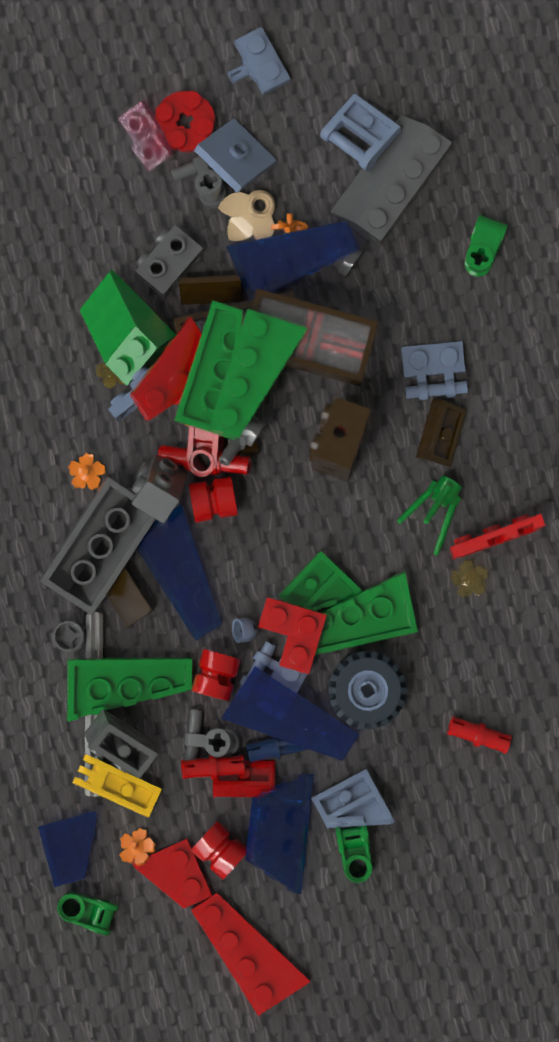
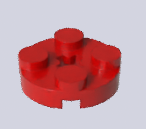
[154,91,215,153]

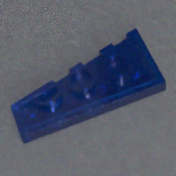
[226,221,360,301]
[137,505,222,641]

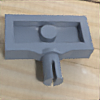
[227,27,290,95]

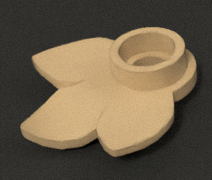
[218,190,275,245]

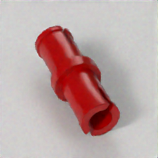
[447,716,512,754]
[181,754,245,780]

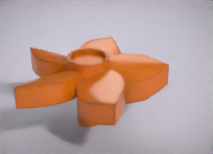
[271,213,308,233]

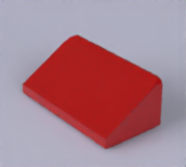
[213,760,275,797]

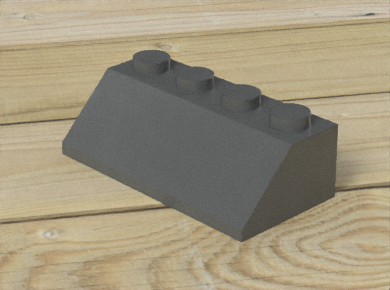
[330,115,452,248]
[39,477,155,615]

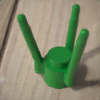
[397,475,462,556]

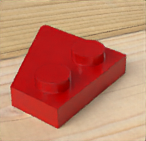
[132,839,212,909]

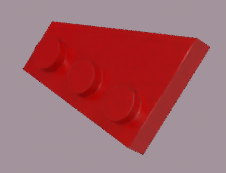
[129,317,202,421]

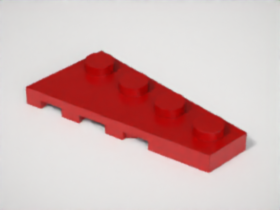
[191,893,311,1016]

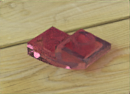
[118,100,172,172]

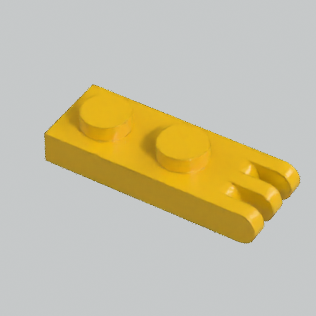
[72,754,161,818]

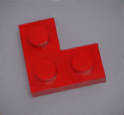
[258,597,327,674]

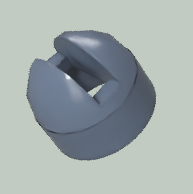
[232,617,258,643]

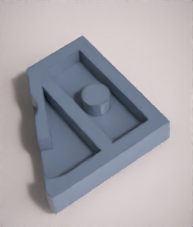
[311,769,394,828]

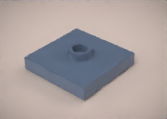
[194,119,277,193]

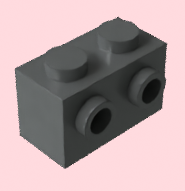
[135,225,204,299]
[131,454,187,523]
[84,709,158,779]

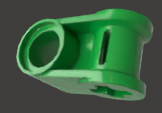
[465,215,508,277]
[335,826,372,883]
[57,892,120,936]

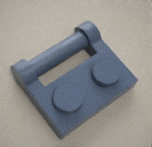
[320,93,402,171]

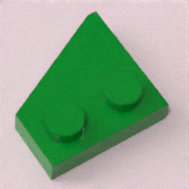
[277,551,362,611]

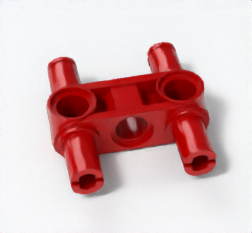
[158,400,252,477]

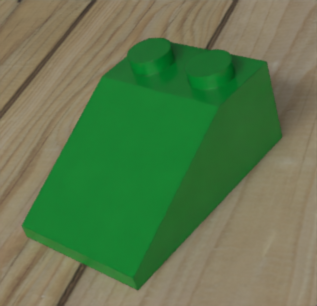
[80,270,176,386]

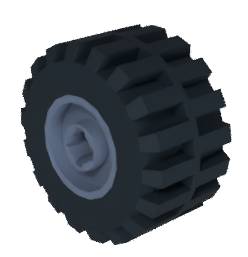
[329,651,407,730]

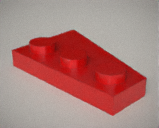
[449,514,545,560]

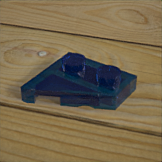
[38,810,98,887]

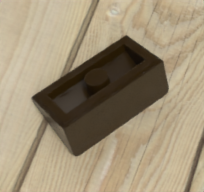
[179,275,242,305]
[416,399,468,467]
[106,567,153,628]

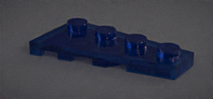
[221,666,359,761]

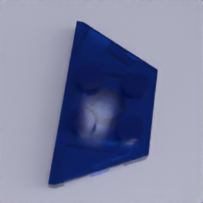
[246,773,314,894]

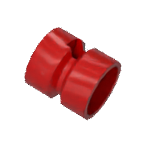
[189,476,238,523]
[191,649,241,702]
[190,820,250,880]

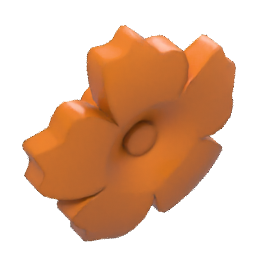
[68,453,106,491]
[119,828,156,866]

